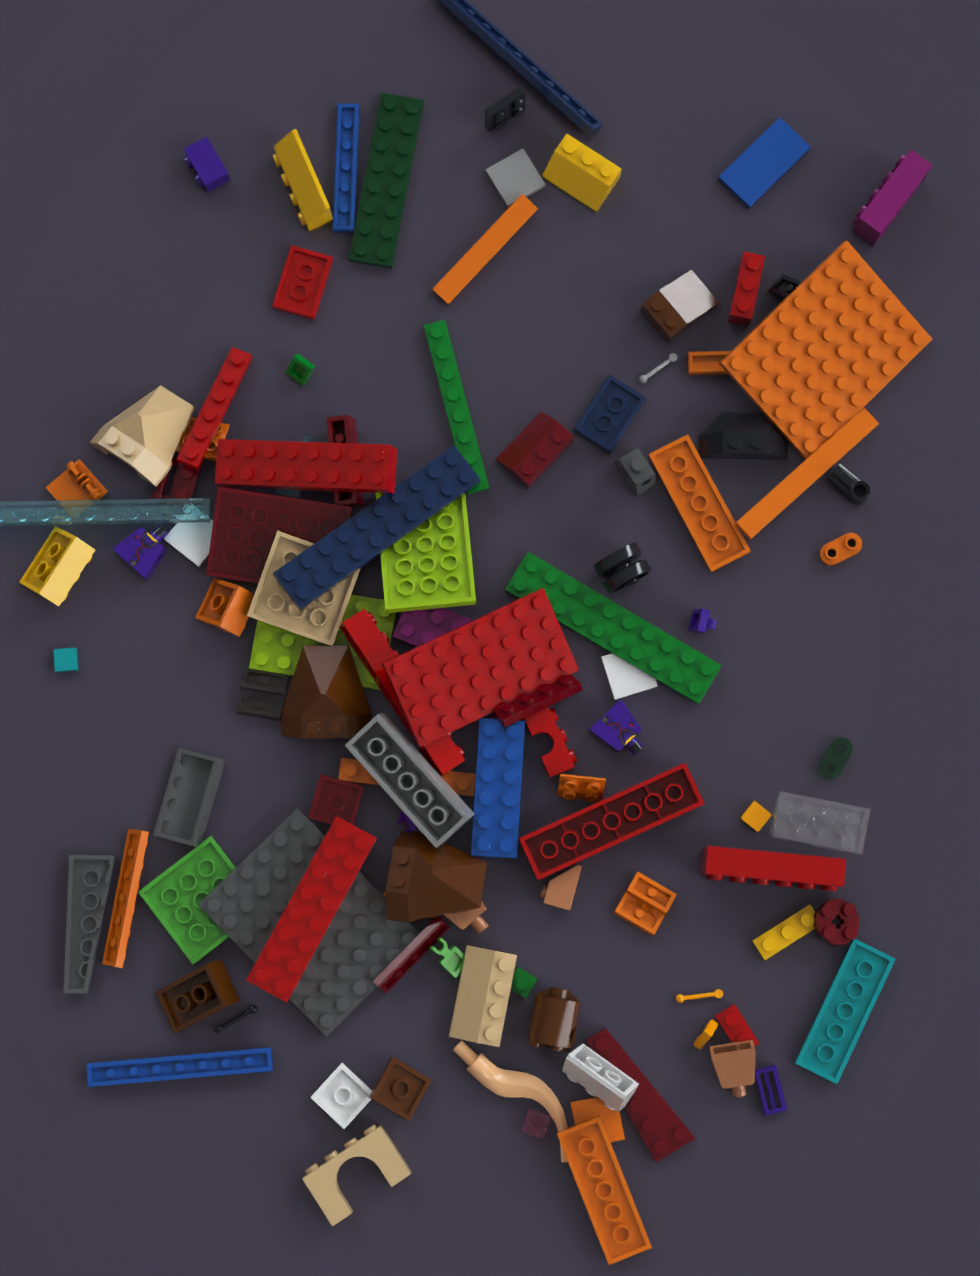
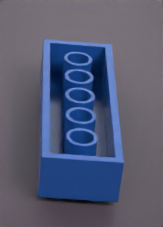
[471,718,525,859]

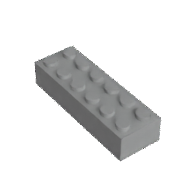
[345,712,475,848]

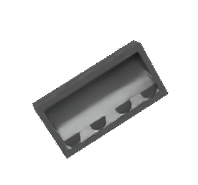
[153,748,225,847]

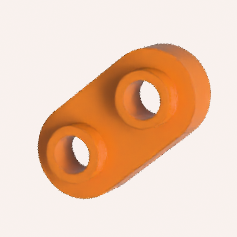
[819,533,862,566]

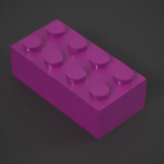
[852,150,933,247]
[393,608,472,648]

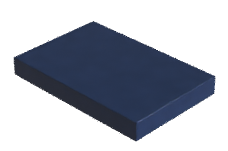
[573,375,646,454]

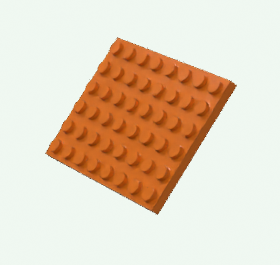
[719,240,932,460]

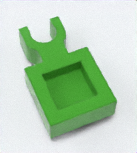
[429,937,464,978]

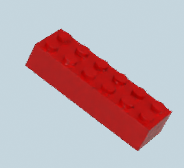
[701,846,846,892]

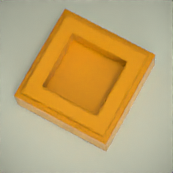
[739,801,772,833]

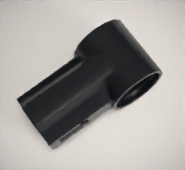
[827,464,871,505]

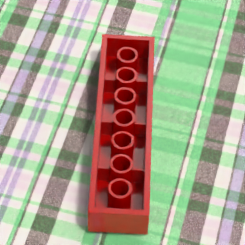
[215,439,398,494]
[518,763,705,881]
[246,816,377,1003]

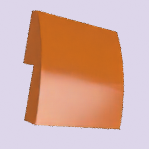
[613,871,677,937]

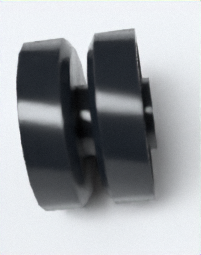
[594,542,652,594]

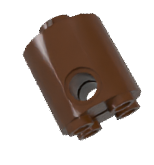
[527,987,581,1052]

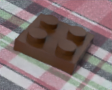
[368,1057,432,1121]

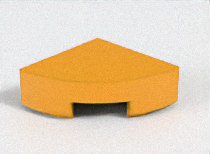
[694,1019,719,1050]

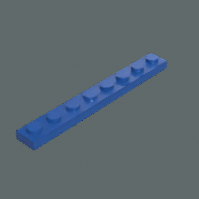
[86,1047,273,1087]

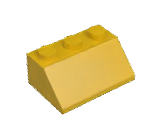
[542,134,622,212]
[19,526,95,606]

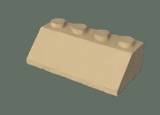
[449,945,517,1047]

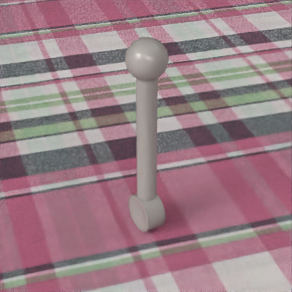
[639,353,678,384]

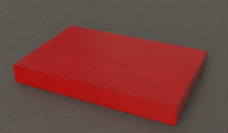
[272,245,334,320]

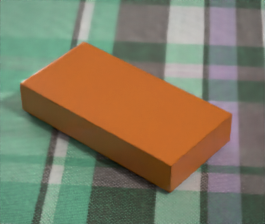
[687,351,731,375]

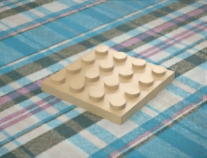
[247,531,361,646]

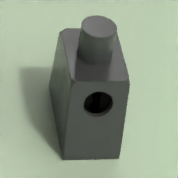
[614,448,656,497]

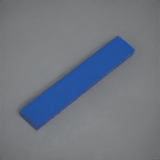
[332,103,360,233]

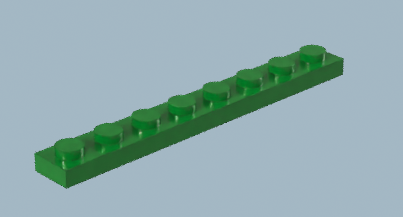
[424,320,489,495]

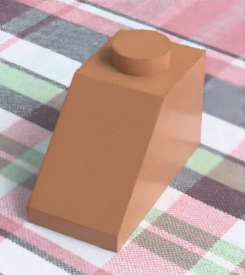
[540,865,582,911]

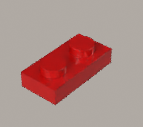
[715,1004,759,1047]

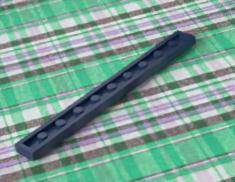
[437,0,603,136]

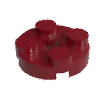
[813,899,859,945]

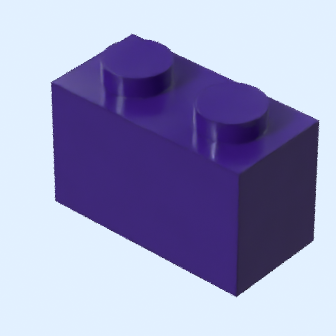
[183,136,230,193]

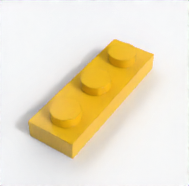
[752,904,815,960]

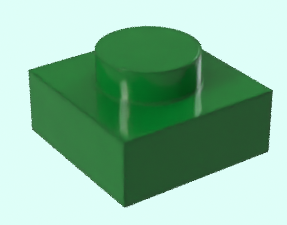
[285,353,315,385]
[511,967,538,999]

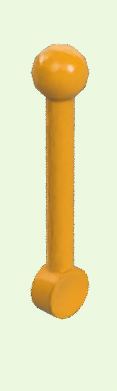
[676,989,723,1003]

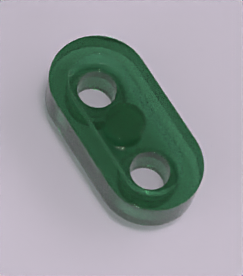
[818,737,853,780]

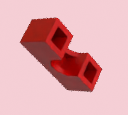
[727,251,765,326]
[523,707,577,779]

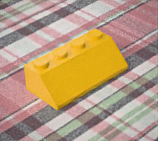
[272,129,333,231]

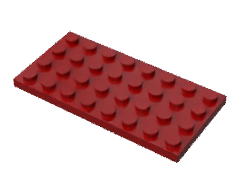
[381,588,579,747]

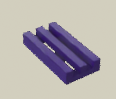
[755,1064,787,1116]

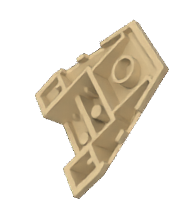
[89,385,194,487]

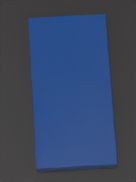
[718,117,811,208]

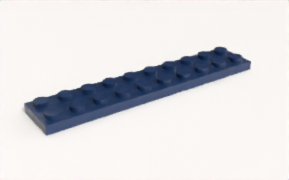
[273,445,481,611]

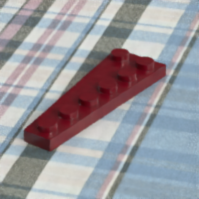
[586,1028,695,1162]

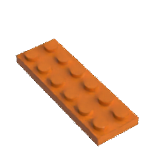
[648,434,751,573]
[557,1115,652,1265]

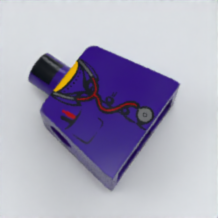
[113,524,168,581]
[589,699,644,756]

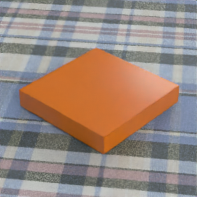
[570,1096,625,1142]

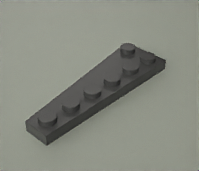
[64,855,116,994]

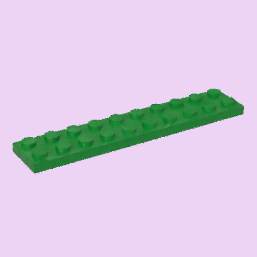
[505,552,722,705]

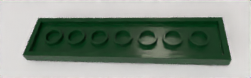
[349,93,424,269]

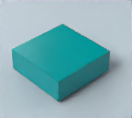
[53,647,79,673]

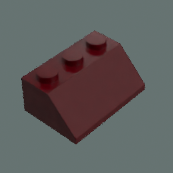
[496,412,574,490]

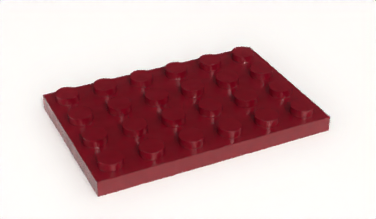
[206,486,353,583]

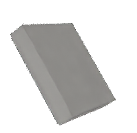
[485,148,545,208]

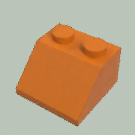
[195,578,254,637]

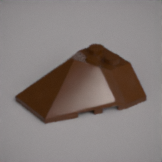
[281,645,372,739]
[386,831,488,923]

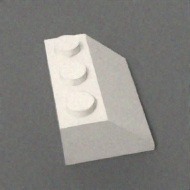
[562,1043,639,1112]

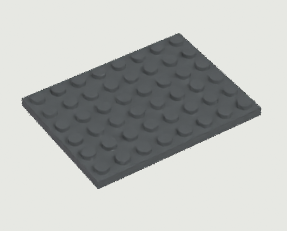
[199,808,420,1037]

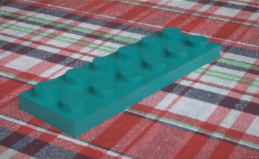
[794,939,896,1084]

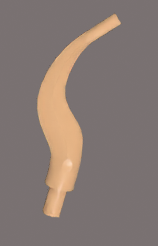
[452,1040,568,1163]

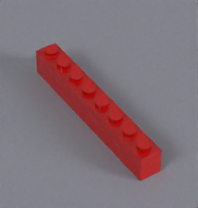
[339,609,465,777]

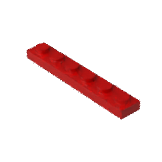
[177,347,253,470]

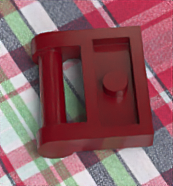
[151,458,201,509]

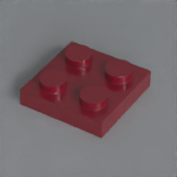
[308,774,364,825]

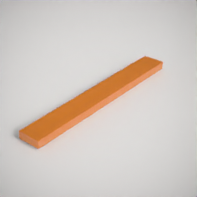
[735,408,879,540]

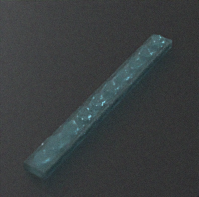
[0,498,211,526]

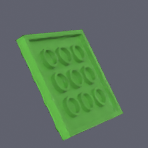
[138,836,236,965]

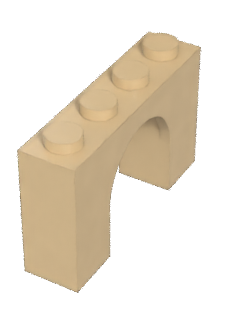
[302,1124,411,1227]

